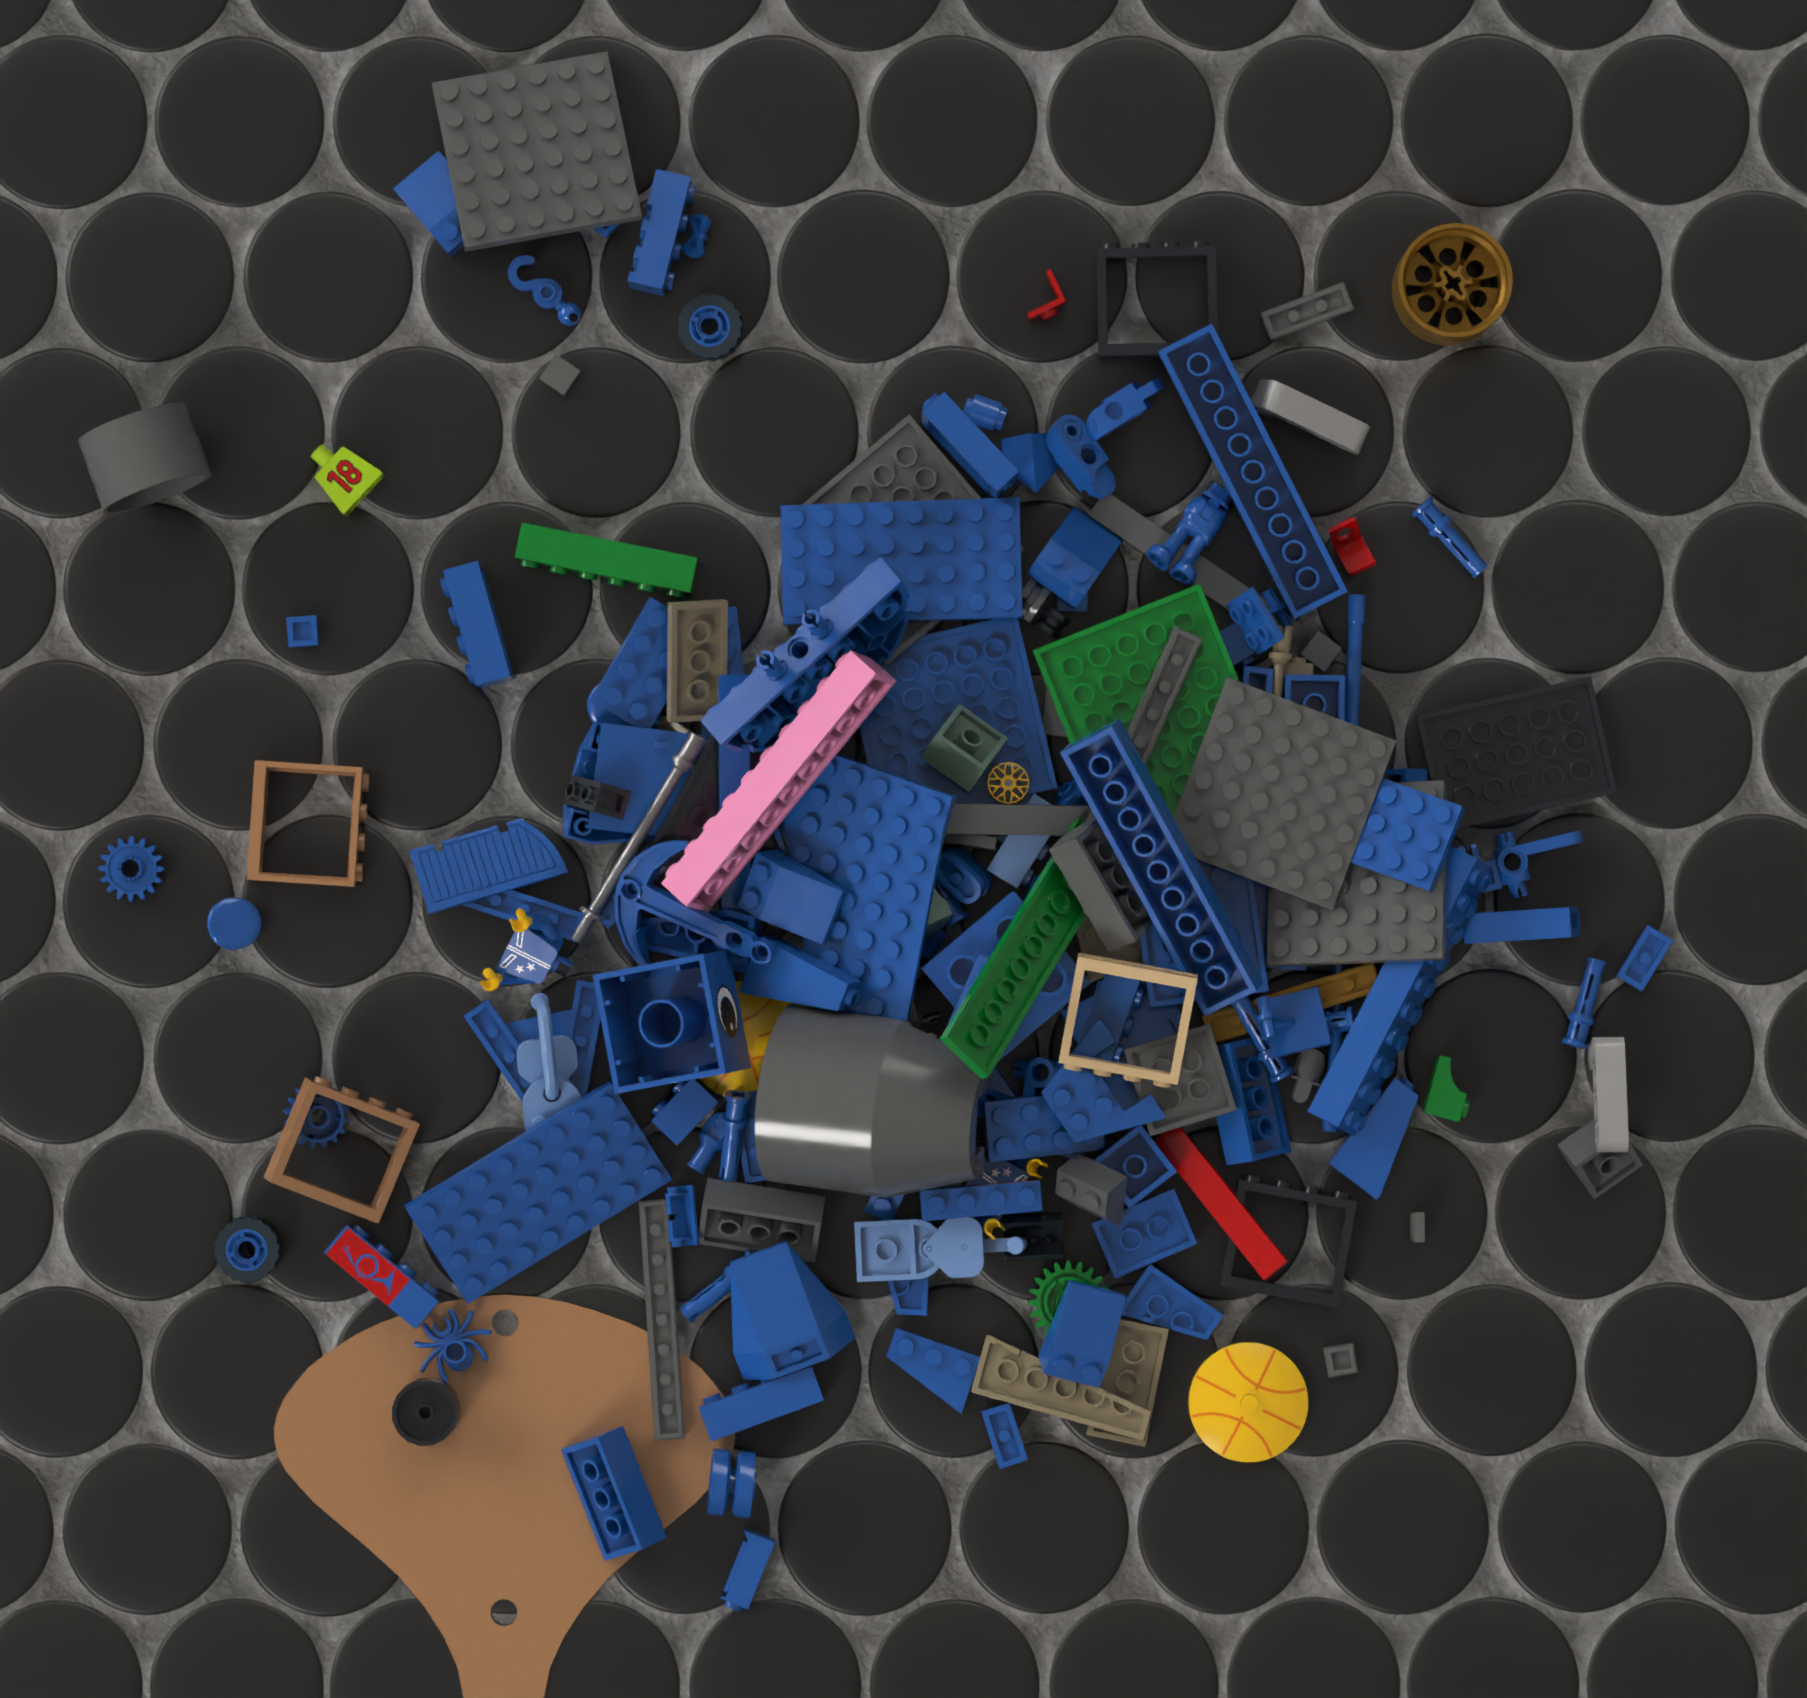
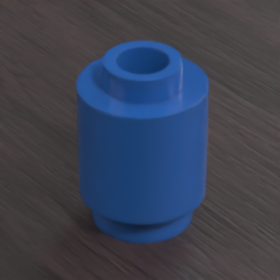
[963,394,1008,431]

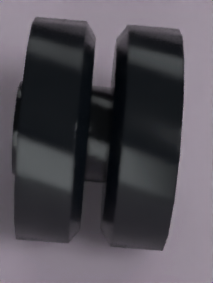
[392,1377,461,1446]

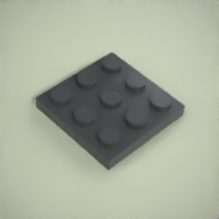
[1124,1024,1237,1136]

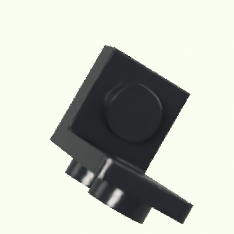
[564,775,631,820]

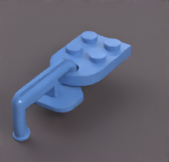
[516,993,581,1131]
[854,1217,1027,1282]

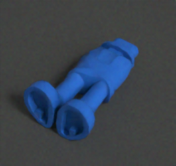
[1146,483,1231,585]

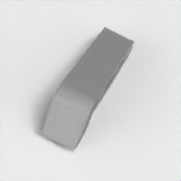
[1251,379,1370,454]
[1588,1037,1629,1152]

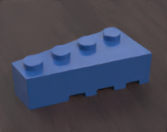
[627,169,696,297]

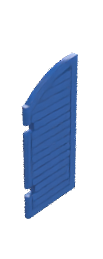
[409,817,568,914]

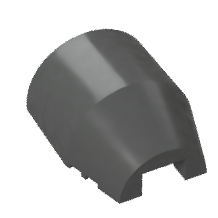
[755,1005,989,1198]

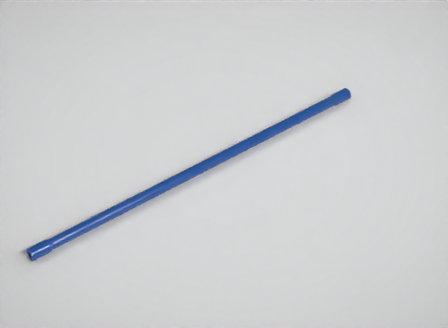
[1322,594,1366,1132]

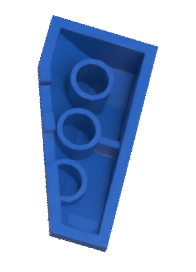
[641,909,764,974]

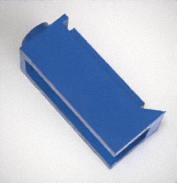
[720,1527,775,1612]

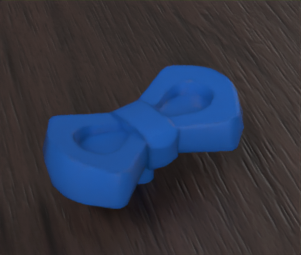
[682,213,712,258]

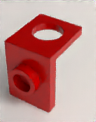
[1027,269,1066,322]
[1328,516,1376,577]

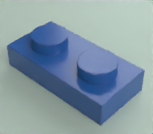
[1615,925,1673,992]
[981,1403,1028,1469]

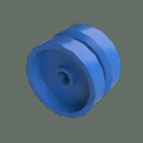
[707,1448,757,1518]

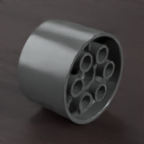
[78,402,212,513]

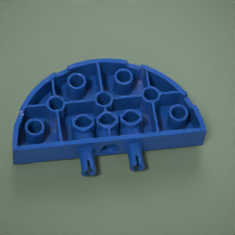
[700,557,910,753]

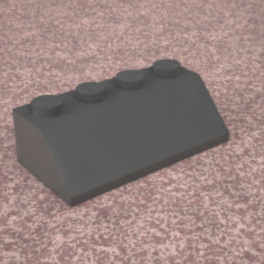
[1049,816,1153,952]
[698,1178,826,1263]

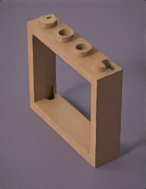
[246,760,370,887]
[264,1076,420,1224]

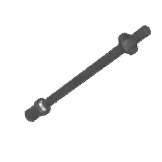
[571,731,707,944]

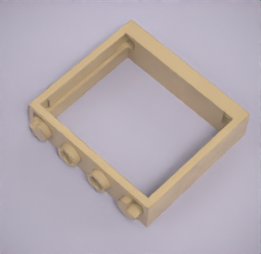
[1058,952,1198,1088]

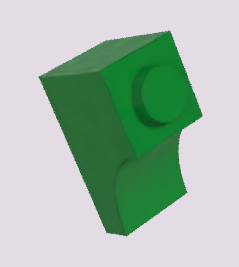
[1422,1055,1470,1122]

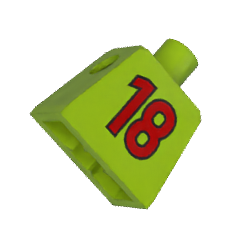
[311,444,385,517]

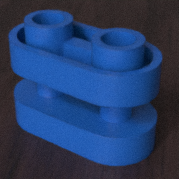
[936,846,992,904]

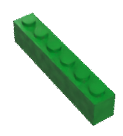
[514,523,698,599]

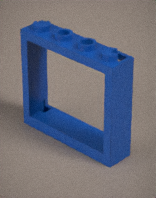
[922,392,1019,499]

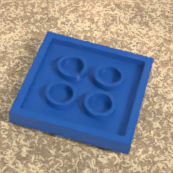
[1350,778,1465,893]

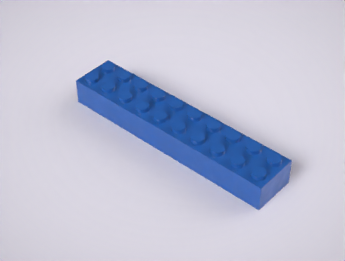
[1157,324,1348,619]
[1060,718,1263,1016]
[1308,846,1492,1137]

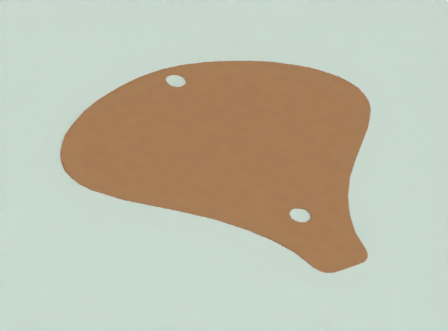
[274,1294,735,1698]

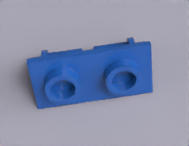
[665,1185,699,1247]

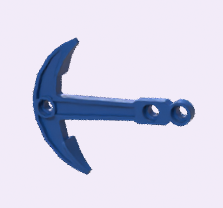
[614,840,776,966]

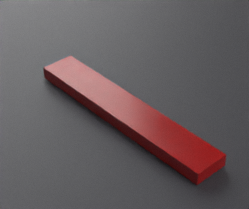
[1154,1127,1289,1281]

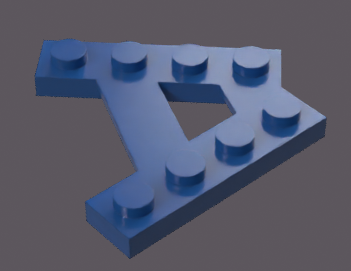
[463,980,601,1102]

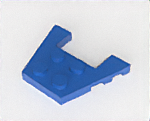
[1041,1018,1166,1143]

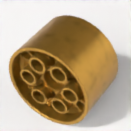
[1392,223,1513,346]

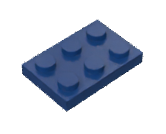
[1091,1188,1197,1279]

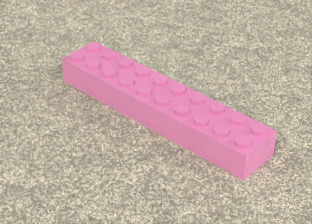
[661,650,896,912]

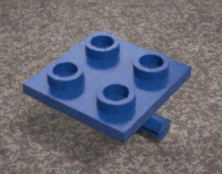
[1226,587,1294,655]
[1256,987,1331,1058]

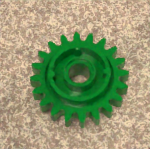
[1027,1260,1108,1336]

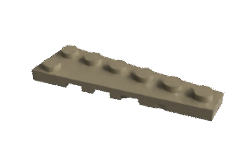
[971,1335,1152,1441]

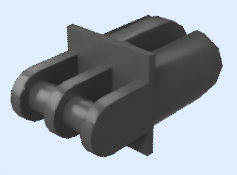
[1289,1049,1325,1103]

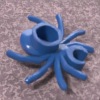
[413,1308,492,1383]

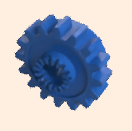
[98,836,165,902]
[283,1086,350,1149]

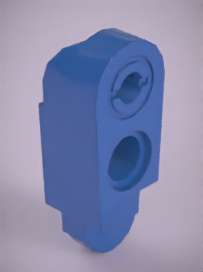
[1085,377,1165,441]
[1046,414,1116,499]

